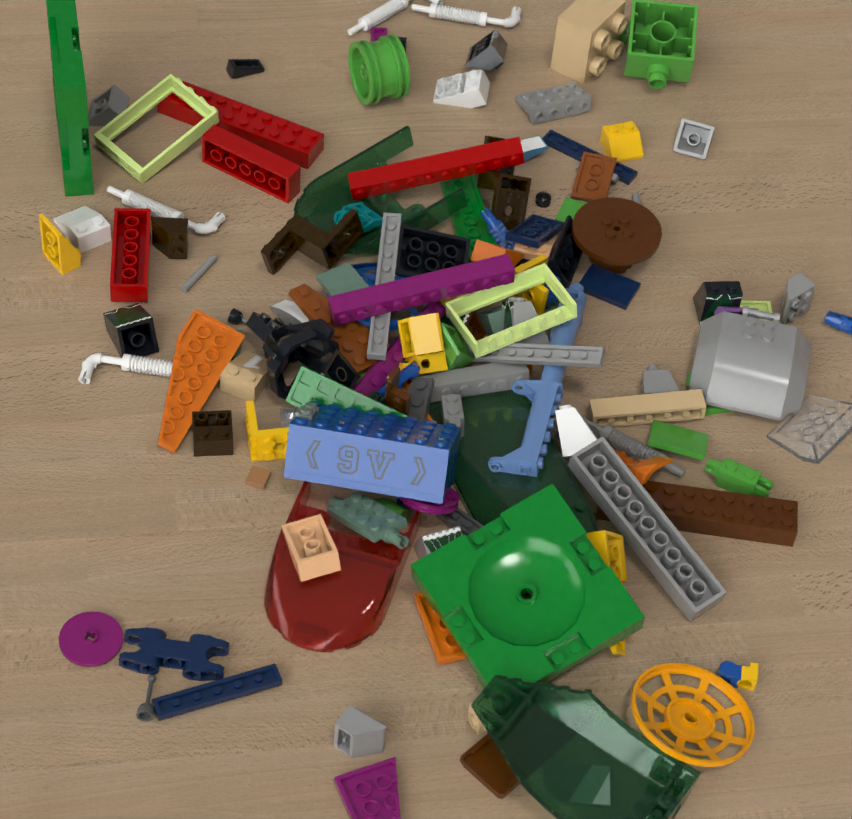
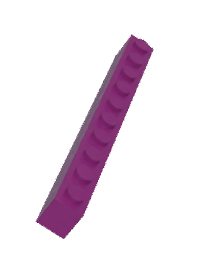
[328,254,515,326]

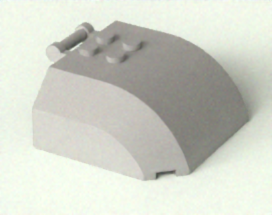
[688,305,811,421]

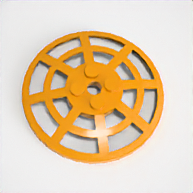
[631,663,755,767]

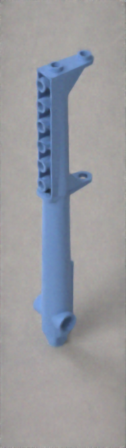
[488,283,587,477]

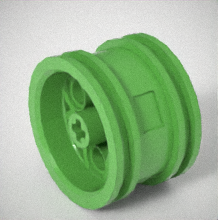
[348,34,410,105]

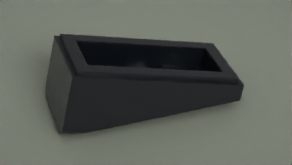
[226,59,264,79]

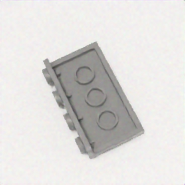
[515,82,591,125]

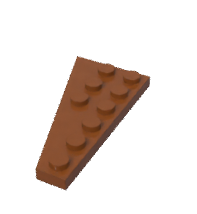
[288,283,391,375]

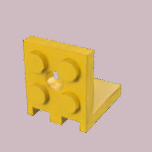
[507,254,549,316]
[245,400,289,462]

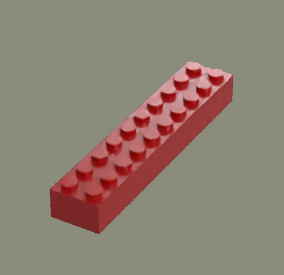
[157,81,324,170]

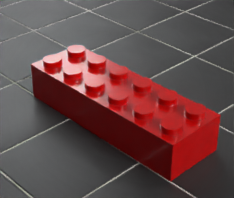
[202,125,301,204]
[110,208,151,302]

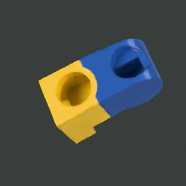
[717,661,759,691]

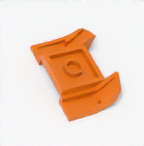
[614,450,673,485]

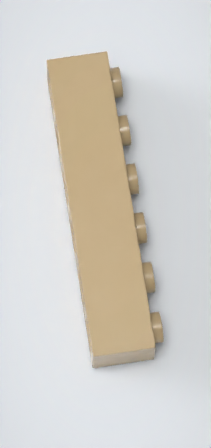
[588,389,706,428]

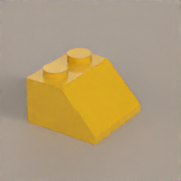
[599,121,644,162]

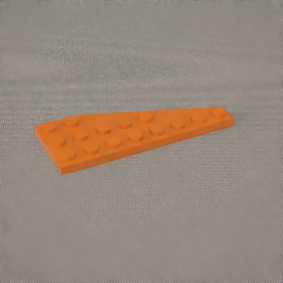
[157,308,246,454]

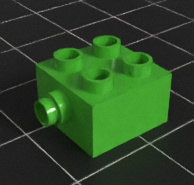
[624,0,698,89]

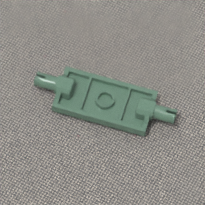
[327,492,409,549]

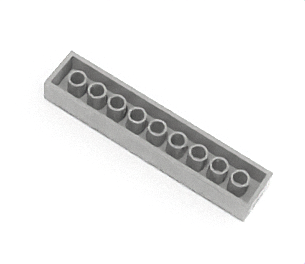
[568,436,727,622]

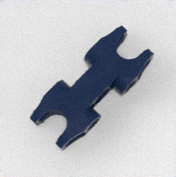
[119,627,229,682]

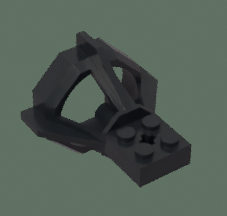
[246,311,340,400]

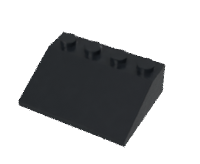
[395,224,470,277]

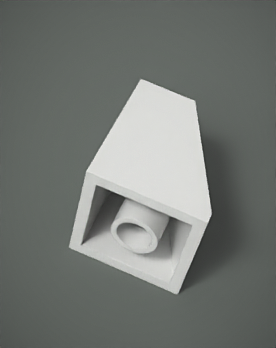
[555,405,597,459]

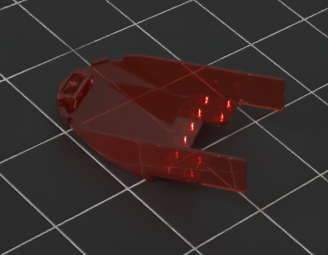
[264,481,422,652]

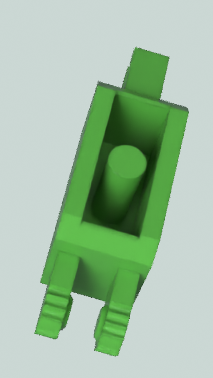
[705,458,774,497]

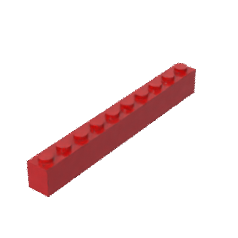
[347,137,525,200]

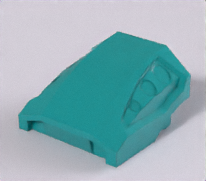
[334,202,383,233]

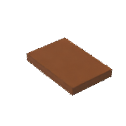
[571,151,617,202]

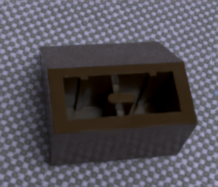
[192,410,233,457]

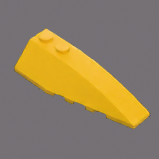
[586,530,627,656]

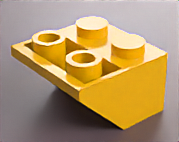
[397,313,445,358]

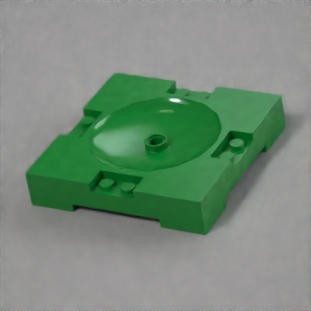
[46,0,94,197]
[411,483,645,713]

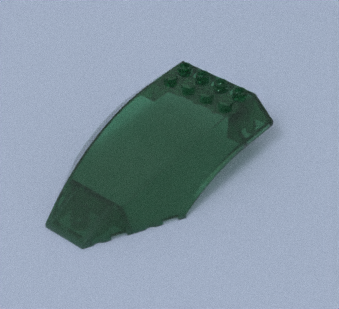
[471,675,701,819]

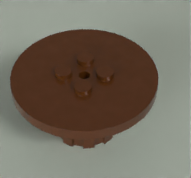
[572,197,662,274]

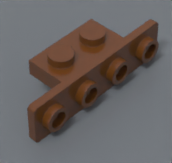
[384,367,411,415]

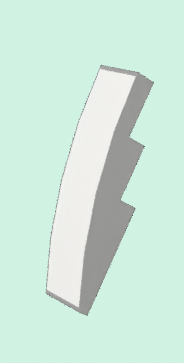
[270,299,309,326]

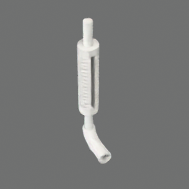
[347,0,444,36]
[411,3,522,28]
[107,186,226,234]
[78,353,173,384]

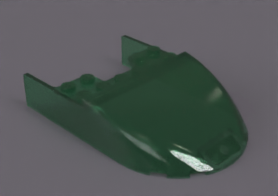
[294,125,468,256]

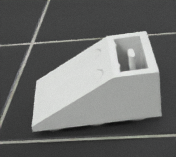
[433,69,490,108]

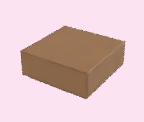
[246,466,271,490]

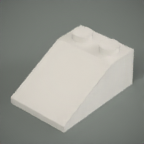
[53,206,111,253]

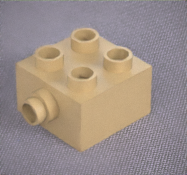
[550,0,628,85]

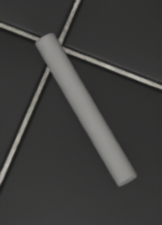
[181,254,218,293]

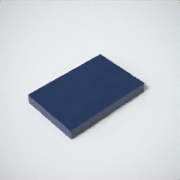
[579,264,641,310]

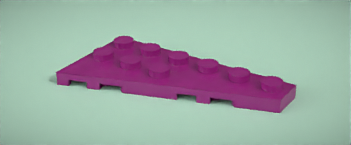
[334,757,401,819]

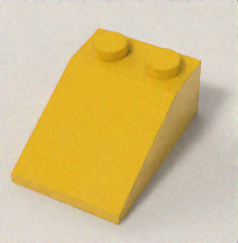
[39,213,82,275]

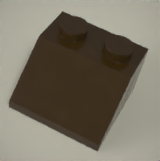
[151,217,189,259]

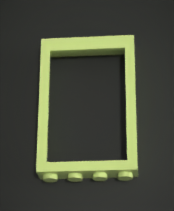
[94,74,219,184]

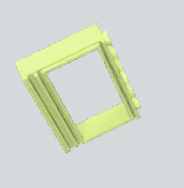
[445,263,577,358]

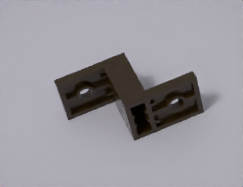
[477,135,532,229]
[260,209,364,275]

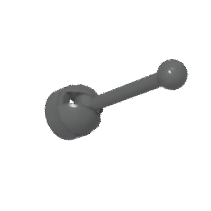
[136,674,156,722]

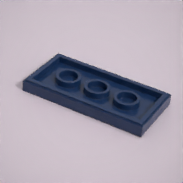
[505,214,564,248]

